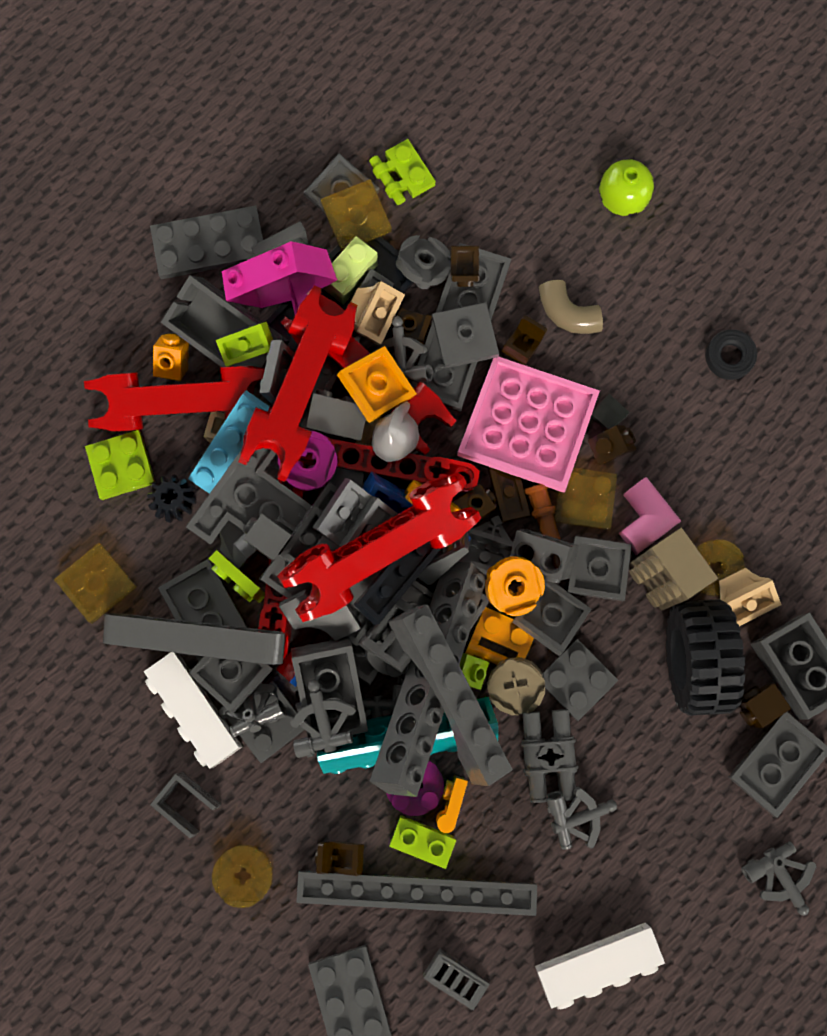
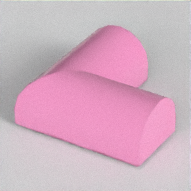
[618,477,681,555]

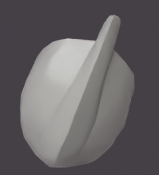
[371,401,419,462]

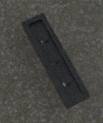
[353,542,441,625]

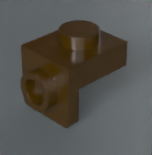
[451,245,480,287]
[501,315,547,365]
[587,425,636,465]
[315,841,364,876]

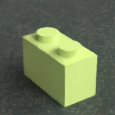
[320,236,378,305]

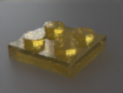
[320,179,392,251]
[554,468,617,530]
[54,543,137,624]

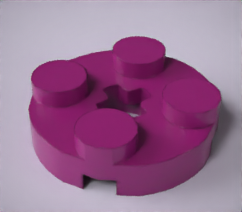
[278,431,337,491]
[386,760,444,816]

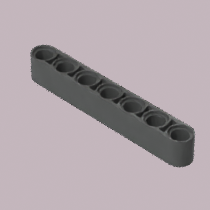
[103,613,285,664]

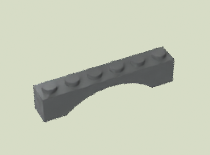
[389,604,513,786]

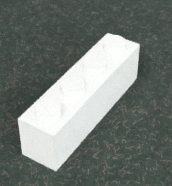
[144,652,243,769]
[535,923,665,1009]

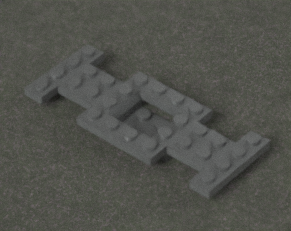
[186,448,489,677]

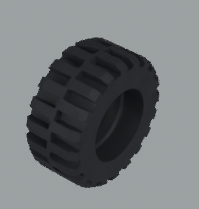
[666,599,745,716]

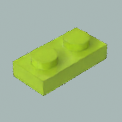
[216,322,273,367]

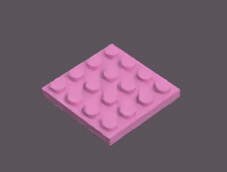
[457,357,600,493]

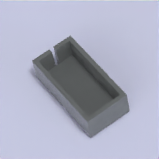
[161,275,290,387]

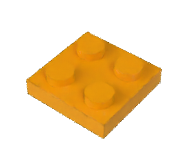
[337,346,417,423]

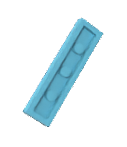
[188,390,270,494]

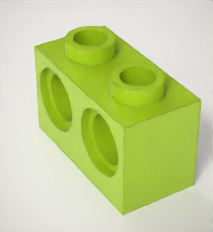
[389,815,456,869]

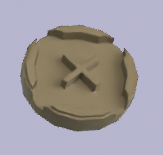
[487,657,545,715]

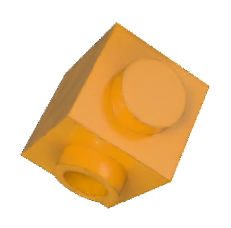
[153,334,189,381]

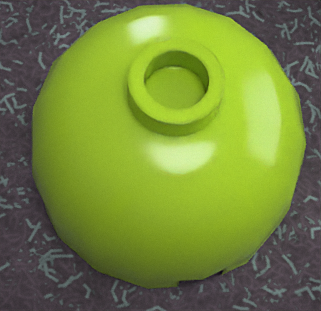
[599,159,654,216]

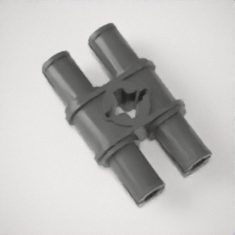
[521,709,579,803]

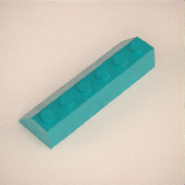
[317,697,498,774]

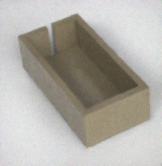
[629,527,718,611]

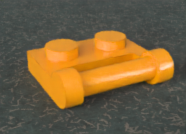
[465,607,534,665]
[436,775,468,833]

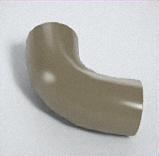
[539,280,603,334]

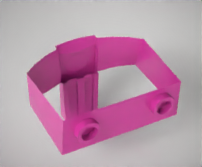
[222,241,337,315]

